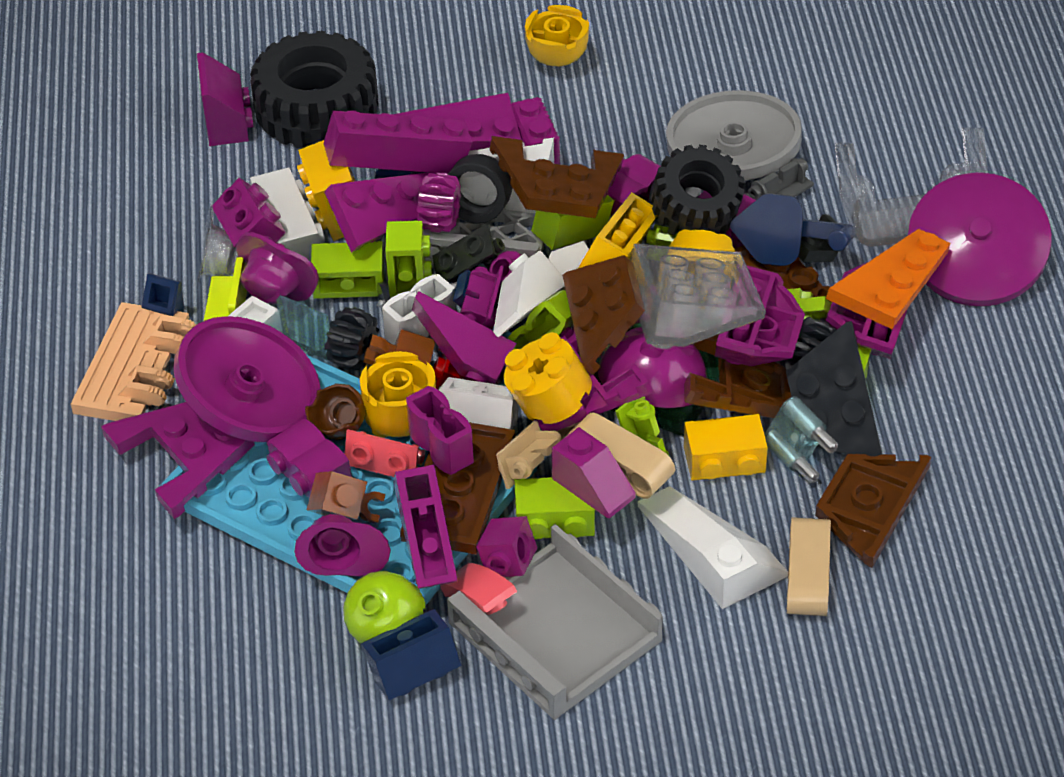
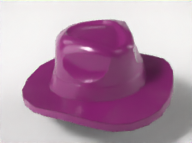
[236,232,319,305]

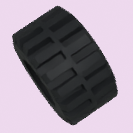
[651,144,745,235]

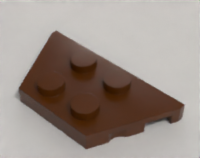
[562,255,645,375]
[815,454,932,568]

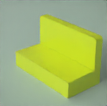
[203,257,247,321]

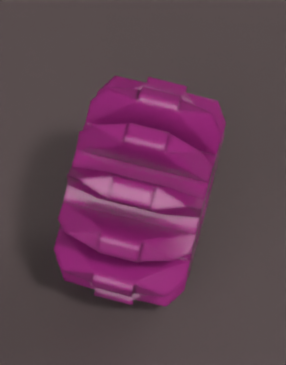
[417,172,461,233]

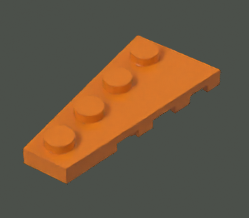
[826,229,951,329]

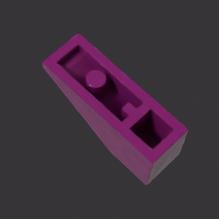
[412,291,517,384]
[393,465,457,589]

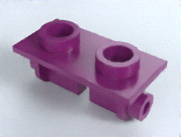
[460,266,504,330]

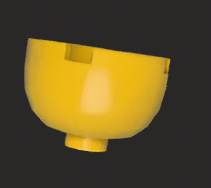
[525,5,589,67]

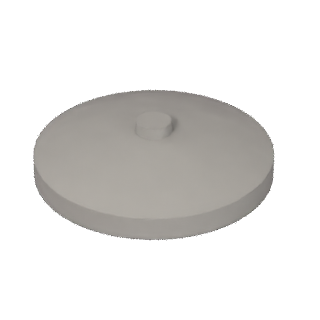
[666,90,802,181]

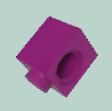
[476,516,537,577]

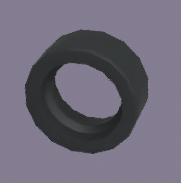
[448,154,513,224]

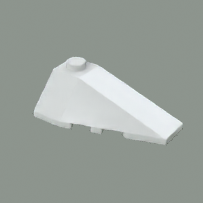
[638,486,788,609]

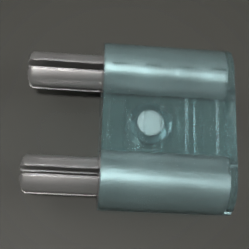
[764,396,838,483]

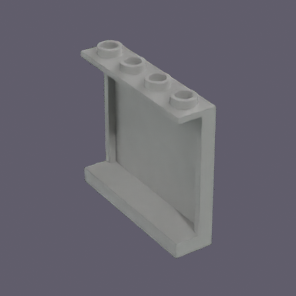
[447,524,663,720]

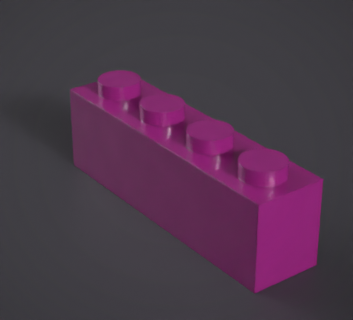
[323,111,472,174]

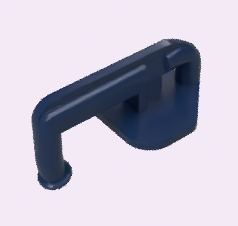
[730,193,856,266]

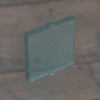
[276,295,332,362]

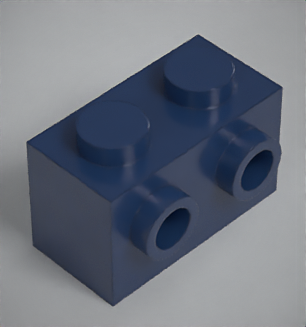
[361,609,462,701]

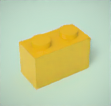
[684,414,768,481]

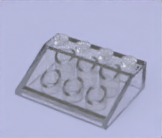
[631,244,766,349]

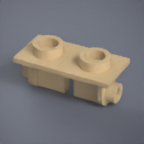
[496,421,562,489]

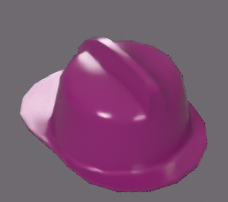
[294,514,391,576]

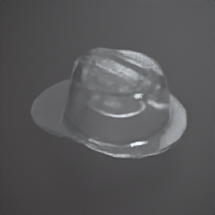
[197,206,238,282]

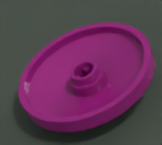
[908,173,1052,306]
[174,316,321,442]

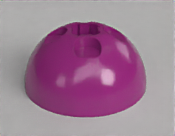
[598,326,707,408]

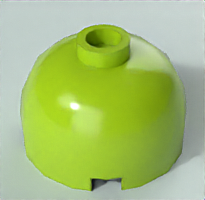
[343,571,426,644]

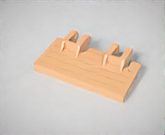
[71,302,197,421]

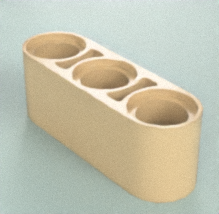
[564,413,675,499]
[787,517,831,616]

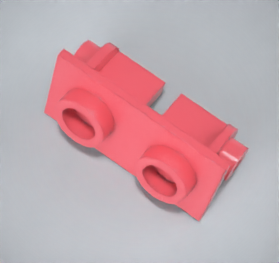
[344,429,425,477]

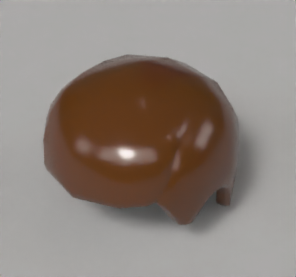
[305,383,366,440]

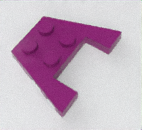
[535,327,654,431]
[101,402,255,519]

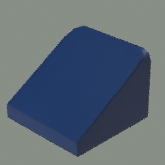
[141,273,184,316]

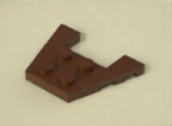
[489,136,624,218]
[682,316,792,420]

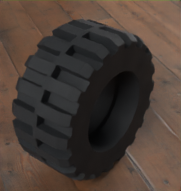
[250,31,379,149]

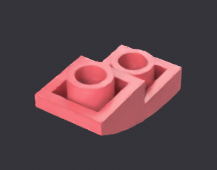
[440,563,517,615]

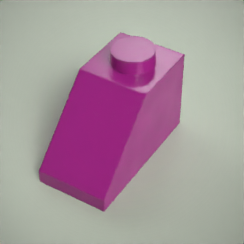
[552,427,636,519]

